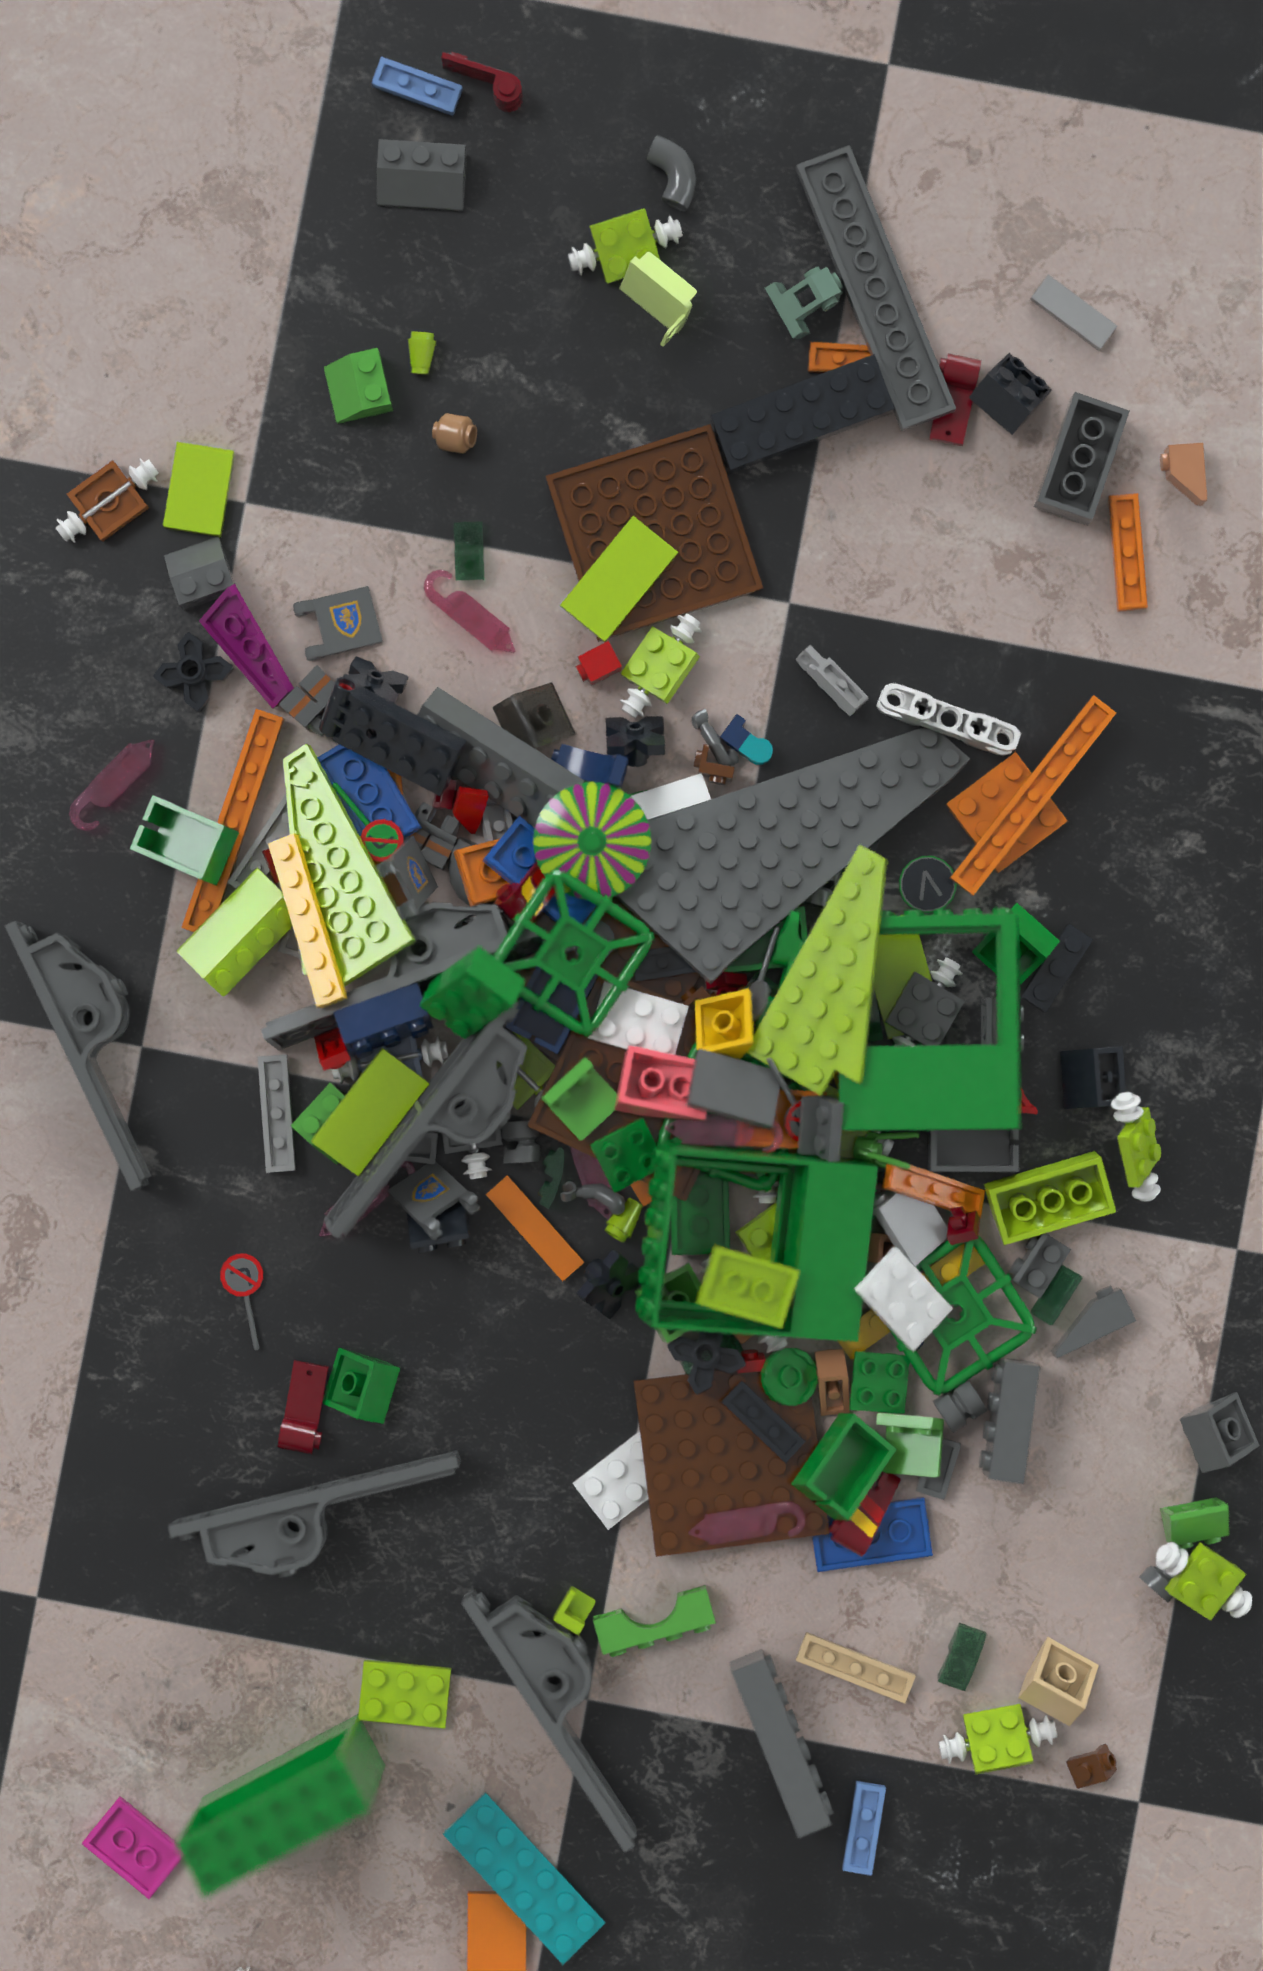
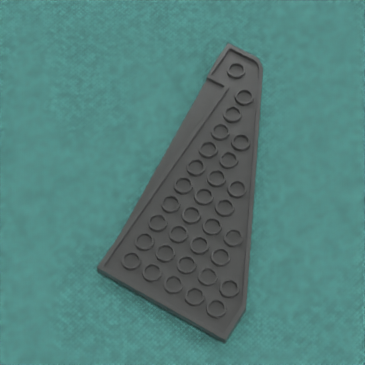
[615,728,970,985]

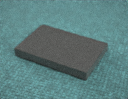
[686,1048,782,1129]

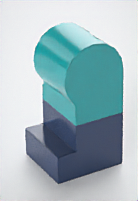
[720,714,773,765]

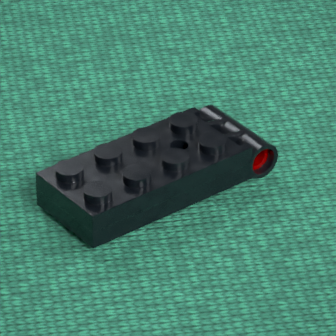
[319,677,466,796]

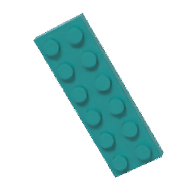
[443,1792,605,1965]

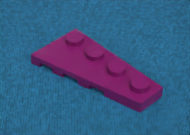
[199,584,294,709]

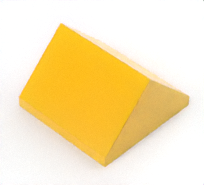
[695,989,754,1060]

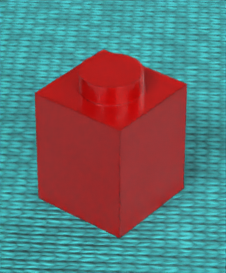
[575,641,622,686]

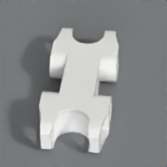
[876,683,1021,756]

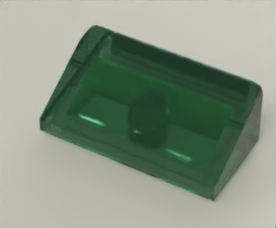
[1031,1265,1083,1326]

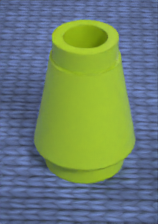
[408,332,436,374]
[604,1198,643,1243]

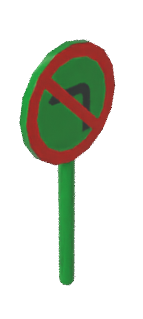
[332,783,404,863]

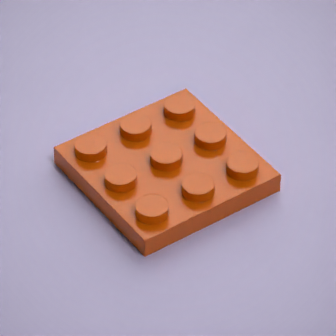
[945,752,1068,874]

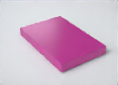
[81,1796,182,1899]

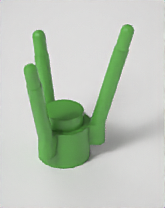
[853,1131,920,1169]

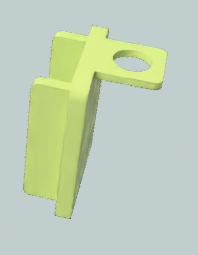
[619,252,697,347]

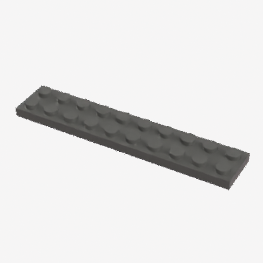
[795,145,956,432]

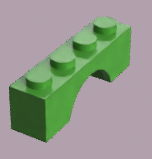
[593,1585,716,1657]

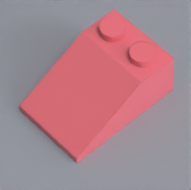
[614,1045,707,1121]

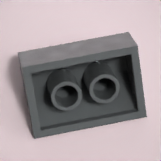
[377,139,467,211]

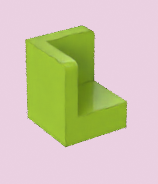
[553,1586,595,1635]

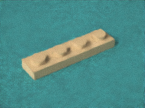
[796,1632,916,1704]

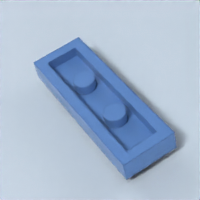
[371,57,463,116]
[842,1781,886,1875]

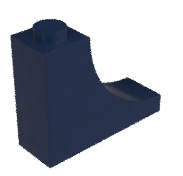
[551,744,628,789]

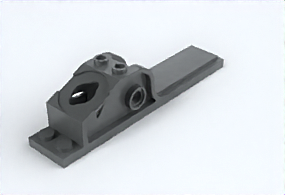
[261,902,544,1051]
[5,921,152,1191]
[324,1000,527,1238]
[168,1450,461,1577]
[462,1589,636,1852]

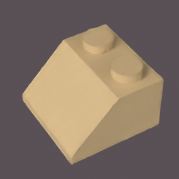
[1018,1637,1099,1726]

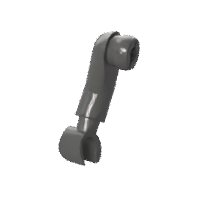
[691,709,739,766]
[560,1181,625,1215]

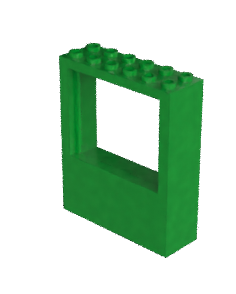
[839,908,1022,1131]
[636,1142,878,1342]
[175,1714,386,1898]

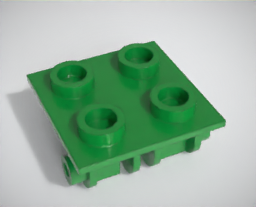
[591,1117,657,1193]
[849,1351,910,1414]

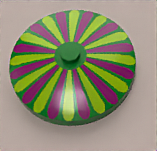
[533,782,651,900]

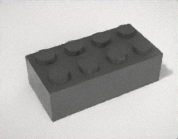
[1033,392,1130,526]
[979,1358,1040,1484]

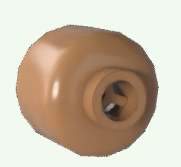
[432,413,477,453]

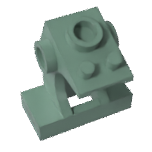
[765,267,843,339]

